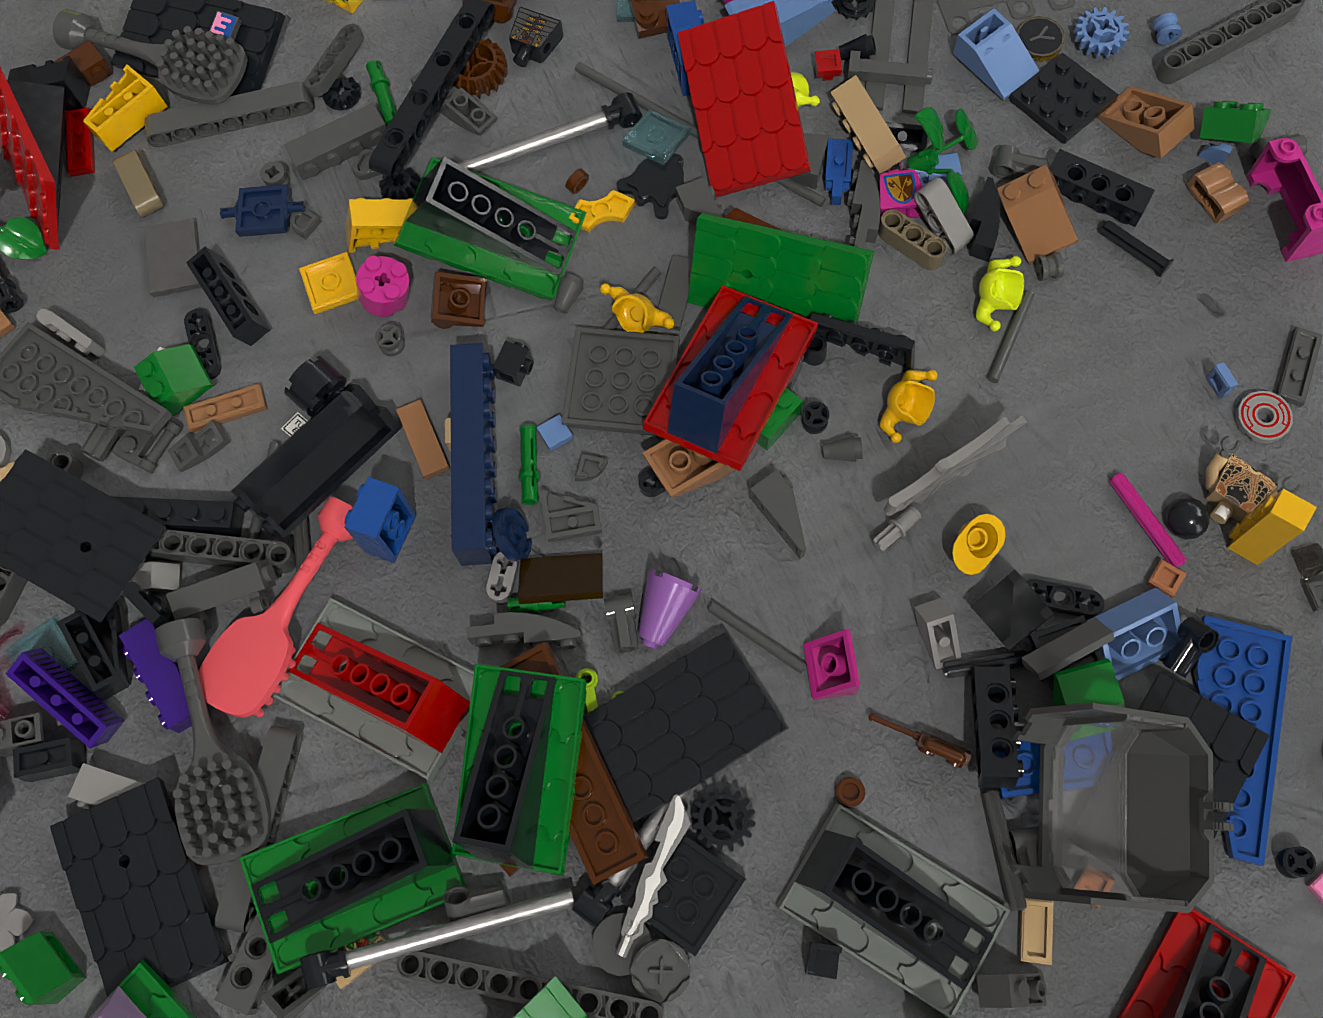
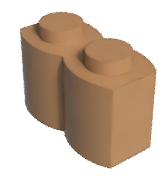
[1187,162,1250,223]

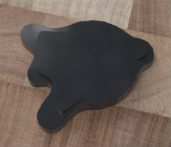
[617,154,684,219]

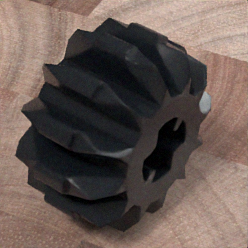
[379,167,421,200]

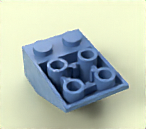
[953,8,1040,100]

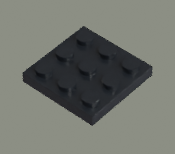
[1010,52,1119,144]
[621,835,746,956]

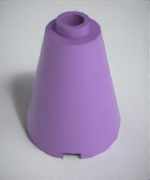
[638,568,702,649]

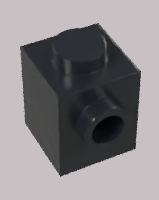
[492,341,534,387]

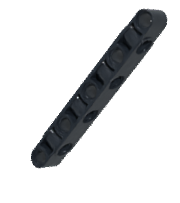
[369,0,495,179]

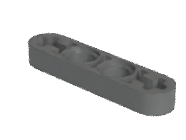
[304,24,364,97]

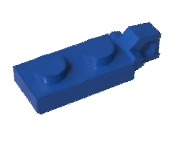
[825,138,853,205]

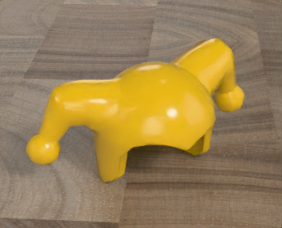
[600,283,675,333]
[880,370,938,443]

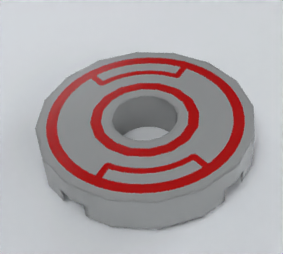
[1235,391,1293,444]

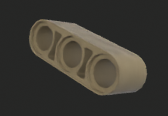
[113,150,165,218]
[878,209,947,270]

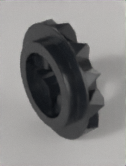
[837,0,875,20]
[323,75,361,110]

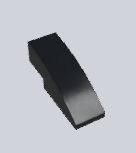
[969,177,1000,262]

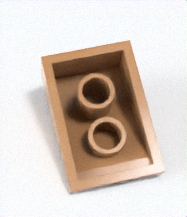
[1098,86,1195,158]
[997,165,1079,264]
[642,439,736,498]

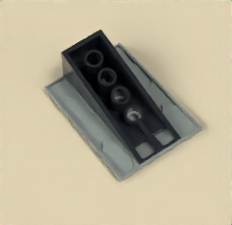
[776,804,1011,1018]

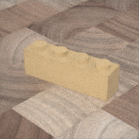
[831,75,906,174]

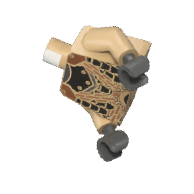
[1205,436,1300,524]

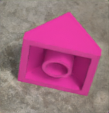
[803,629,860,699]

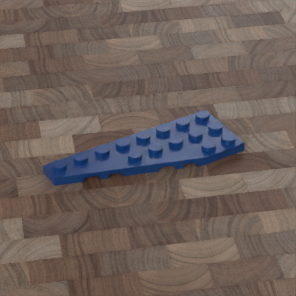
[1193,615,1292,866]

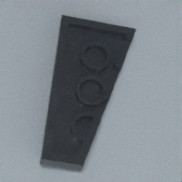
[810,313,915,372]

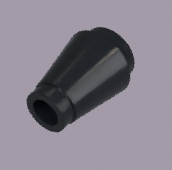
[839,34,876,60]

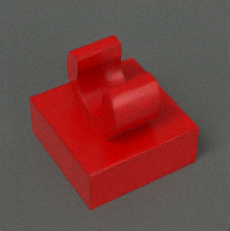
[814,49,842,81]

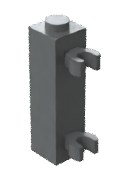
[166,559,276,631]

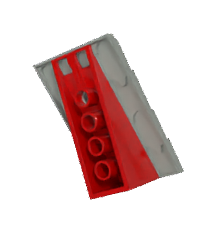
[271,598,474,782]

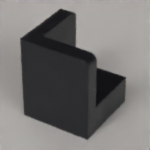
[805,942,842,979]

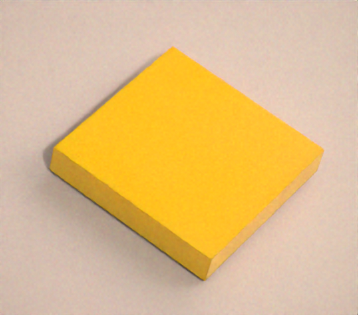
[299,252,358,314]

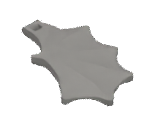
[884,416,1027,516]

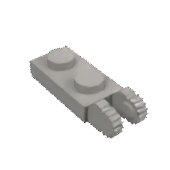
[36,308,105,358]

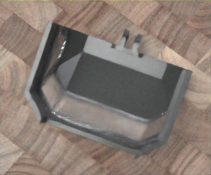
[1008,703,1234,913]

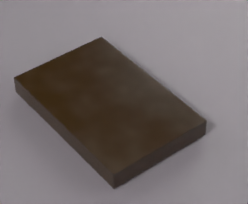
[518,553,603,604]

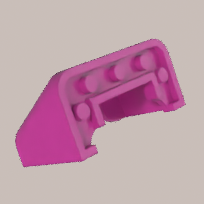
[1246,138,1323,262]

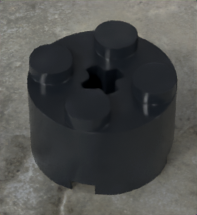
[284,356,346,417]

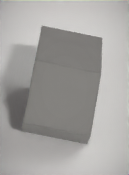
[121,562,180,596]

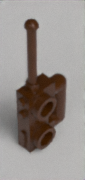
[868,713,972,768]

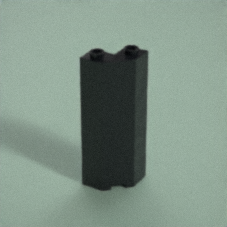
[231,383,402,538]

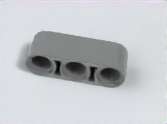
[914,177,974,255]

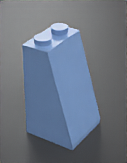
[724,0,836,47]

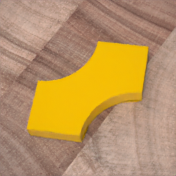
[569,190,635,233]

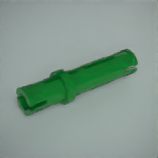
[366,60,396,127]
[518,425,540,505]

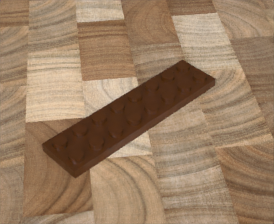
[500,642,648,885]

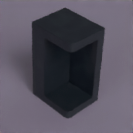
[13,737,87,782]

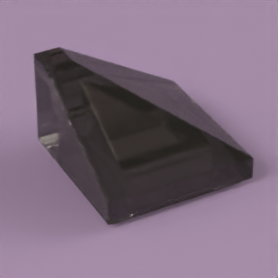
[1291,543,1323,581]

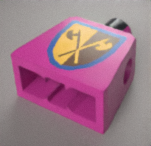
[877,162,924,223]

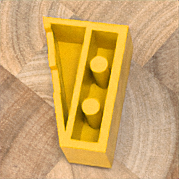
[83,65,168,152]
[345,198,413,253]

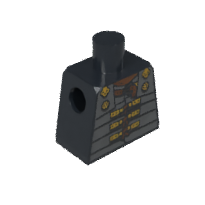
[509,7,564,67]

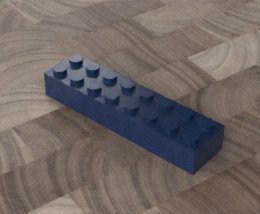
[450,343,498,566]

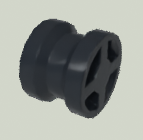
[801,401,829,434]
[1275,846,1316,879]

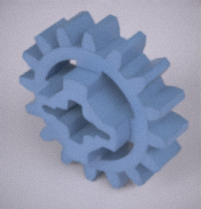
[1073,7,1130,58]

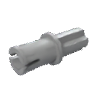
[872,506,922,551]

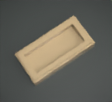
[1018,898,1054,965]

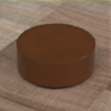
[565,168,589,194]
[835,777,865,808]

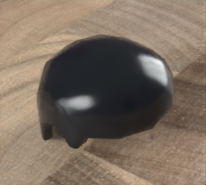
[1165,497,1210,540]

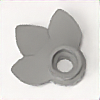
[0,893,34,952]

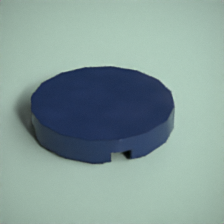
[492,507,532,562]

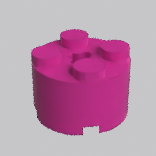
[356,256,409,317]

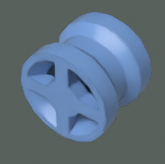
[1152,13,1182,45]

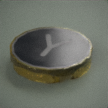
[1016,16,1065,62]

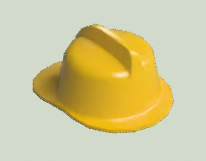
[952,514,1006,575]

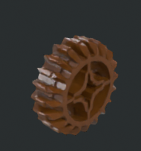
[454,38,508,99]

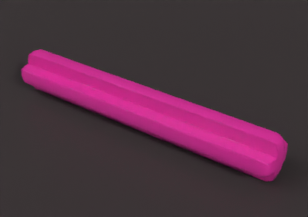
[1110,472,1187,568]

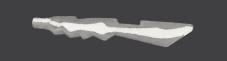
[615,794,691,958]

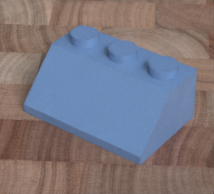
[1086,588,1181,681]

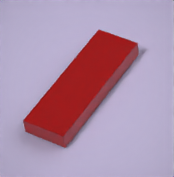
[65,107,95,177]

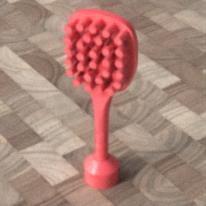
[198,497,353,718]

